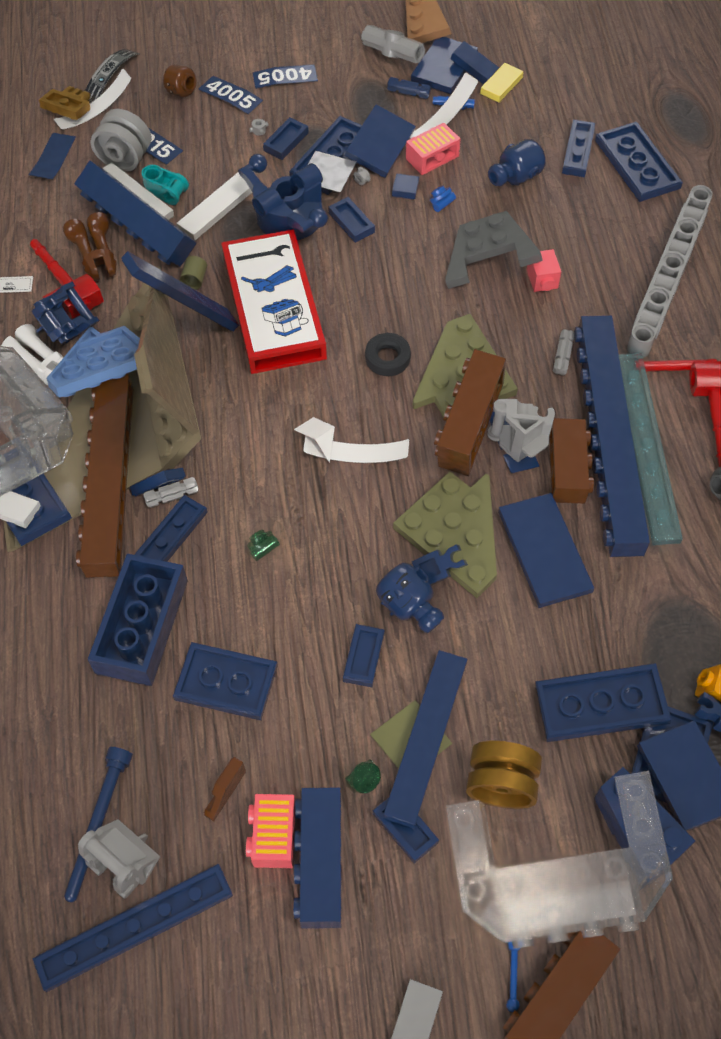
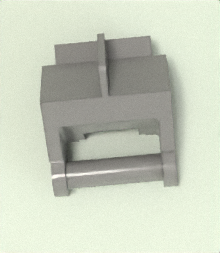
[488,399,555,462]
[78,819,160,899]

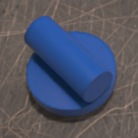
[429,185,456,212]

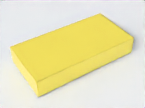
[480,63,524,102]

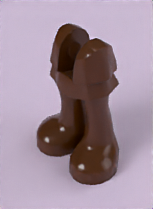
[63,212,117,281]

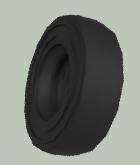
[365,332,411,377]

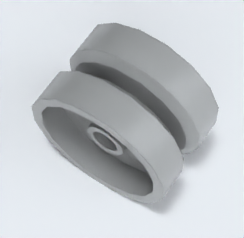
[90,109,152,172]

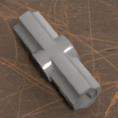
[361,25,425,63]

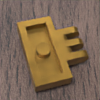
[39,86,91,120]

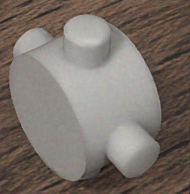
[249,119,269,135]
[353,167,371,185]

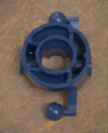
[238,154,328,241]

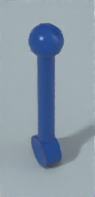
[506,937,522,1012]

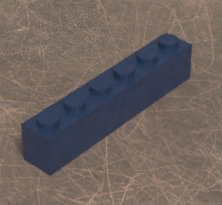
[74,160,197,267]

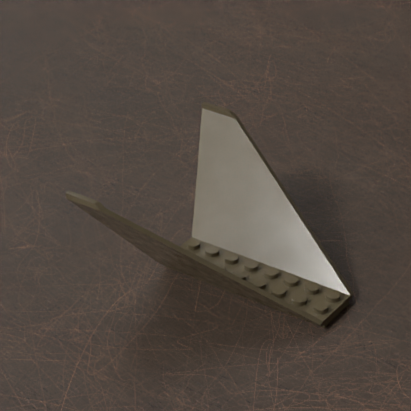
[3,265,201,552]

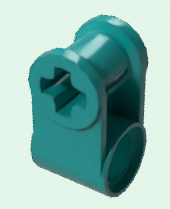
[141,165,189,205]

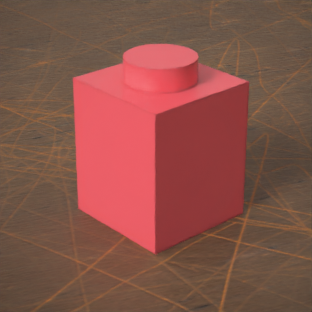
[526,249,561,292]

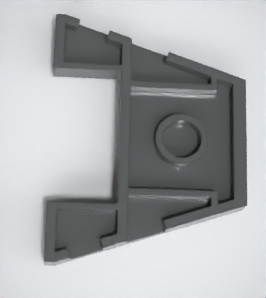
[445,211,543,289]

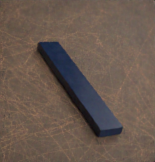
[121,251,239,331]
[383,650,468,829]
[32,864,233,992]

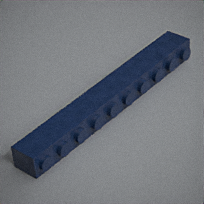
[574,315,650,557]

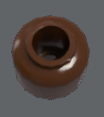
[163,64,197,97]

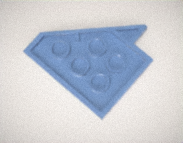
[46,326,140,398]

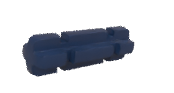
[387,77,431,99]

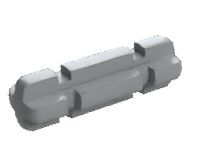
[553,329,574,376]
[144,477,198,508]

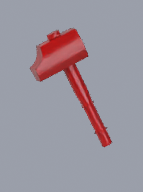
[30,239,104,319]
[689,359,721,467]

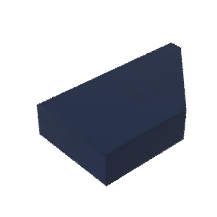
[130,467,186,496]

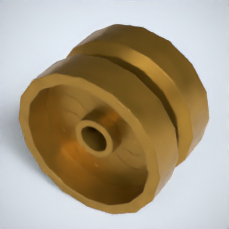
[466,740,542,809]

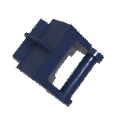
[31,282,100,346]

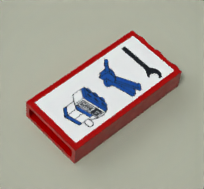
[221,229,327,374]

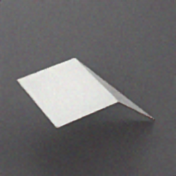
[294,417,335,463]

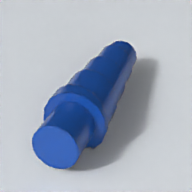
[433,96,475,110]

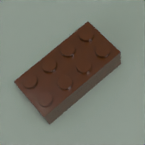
[434,349,506,476]

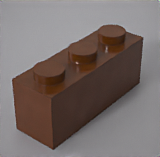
[549,418,594,504]

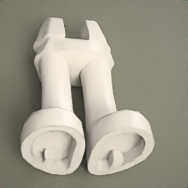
[0,324,63,385]

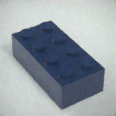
[87,554,188,686]

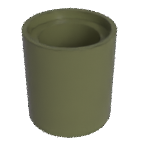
[180,256,207,290]

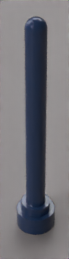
[64,747,133,902]

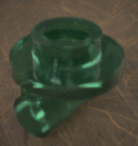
[247,530,280,561]
[345,759,381,793]

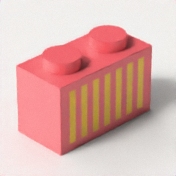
[406,123,461,175]
[246,794,295,868]

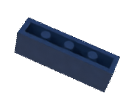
[294,788,341,929]

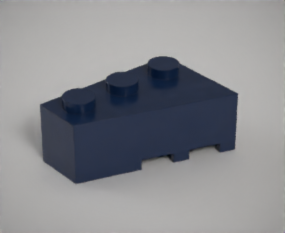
[594,767,695,893]

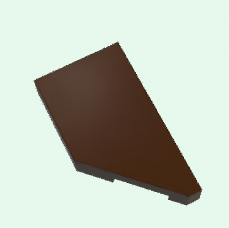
[204,757,246,821]

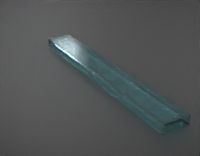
[619,353,683,545]

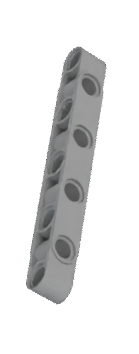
[627,185,713,359]

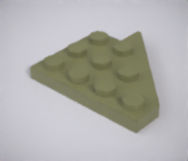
[412,314,518,418]
[393,472,497,598]

